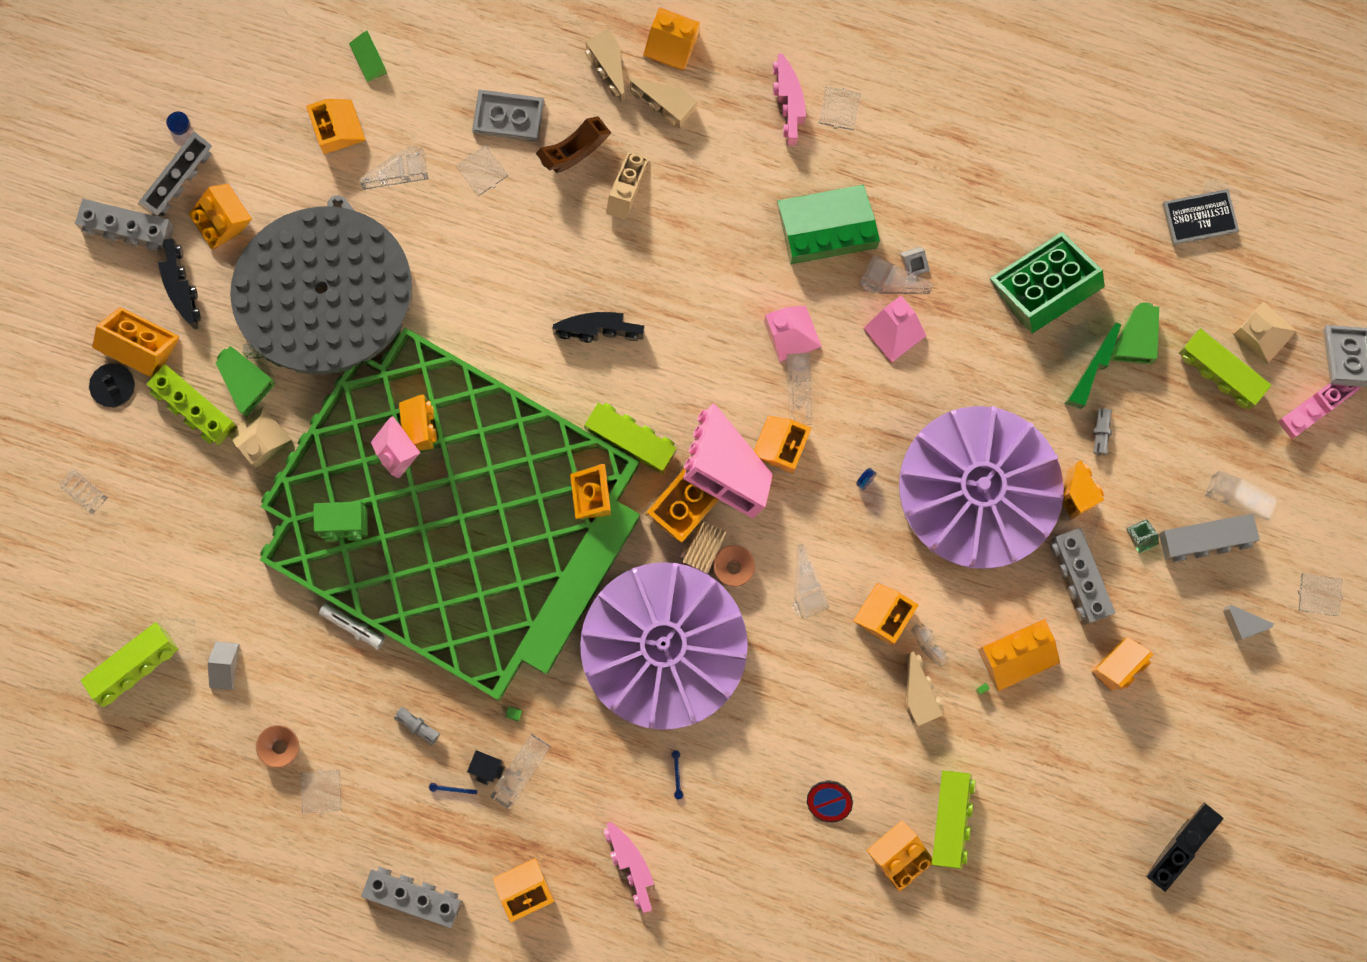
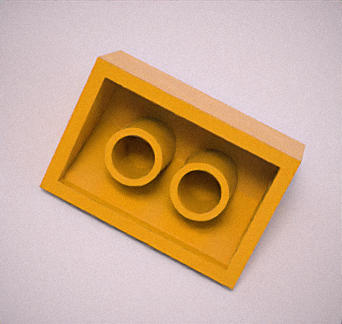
[92,307,179,378]
[644,468,719,543]
[978,619,1060,691]

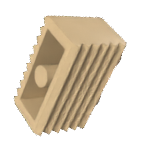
[680,521,727,574]

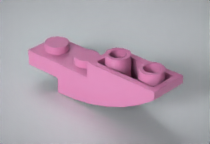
[773,54,806,145]
[1278,383,1361,439]
[604,822,654,913]

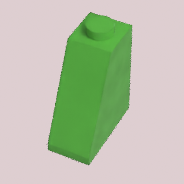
[1110,302,1160,364]
[216,346,276,418]

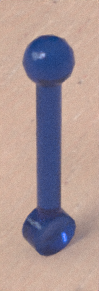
[671,750,683,799]
[428,783,477,795]

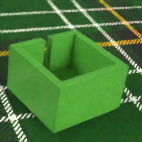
[314,501,368,542]

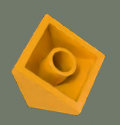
[570,464,611,519]

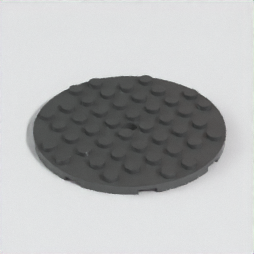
[230,206,413,375]

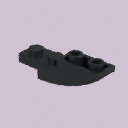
[158,238,201,329]
[552,312,645,343]
[1146,802,1224,892]

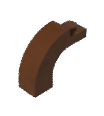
[536,116,611,173]

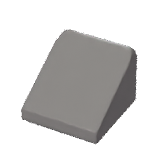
[900,247,930,277]

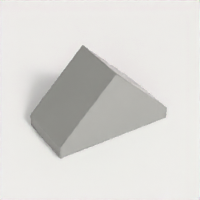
[1223,605,1274,641]
[208,641,240,690]

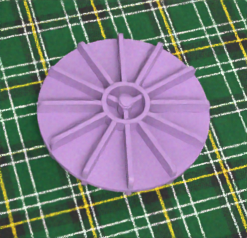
[899,406,1064,569]
[580,562,748,730]

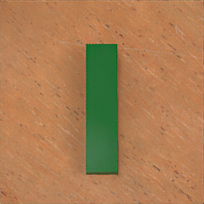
[1064,322,1121,409]

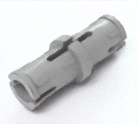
[1093,408,1112,455]
[394,707,440,746]

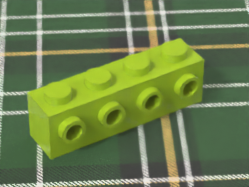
[1178,328,1272,410]
[147,364,237,446]
[584,402,677,475]
[80,622,179,708]
[932,770,976,869]

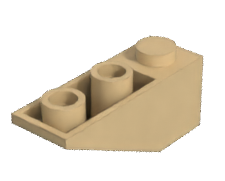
[585,28,625,102]
[630,78,697,128]
[606,152,649,220]
[905,651,944,727]

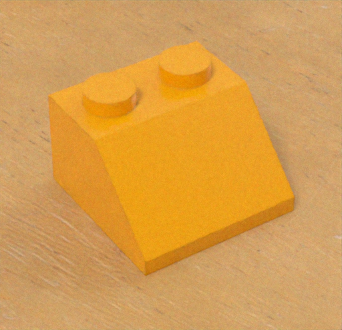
[643,7,700,71]

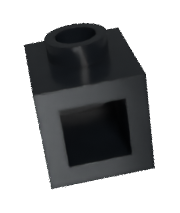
[467,750,505,785]

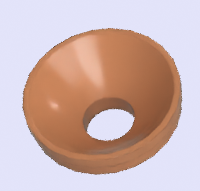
[713,545,755,587]
[256,725,299,768]

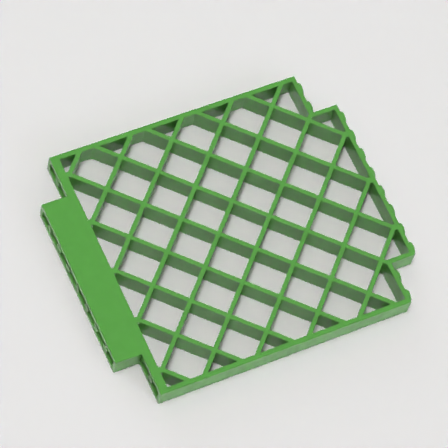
[260,327,640,701]

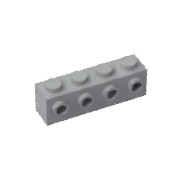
[138,132,212,216]
[75,199,174,252]
[1159,514,1260,563]
[1050,527,1116,625]
[361,866,462,928]

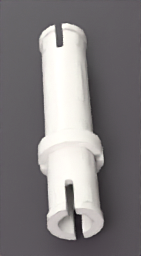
[319,602,385,650]

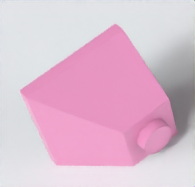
[863,296,927,363]
[764,306,822,362]
[371,417,420,478]

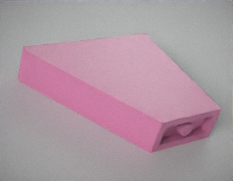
[684,404,773,519]

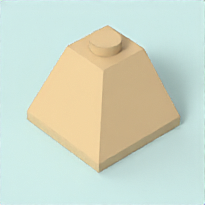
[1234,302,1297,363]
[228,406,292,469]

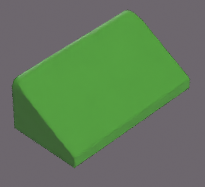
[349,31,387,82]

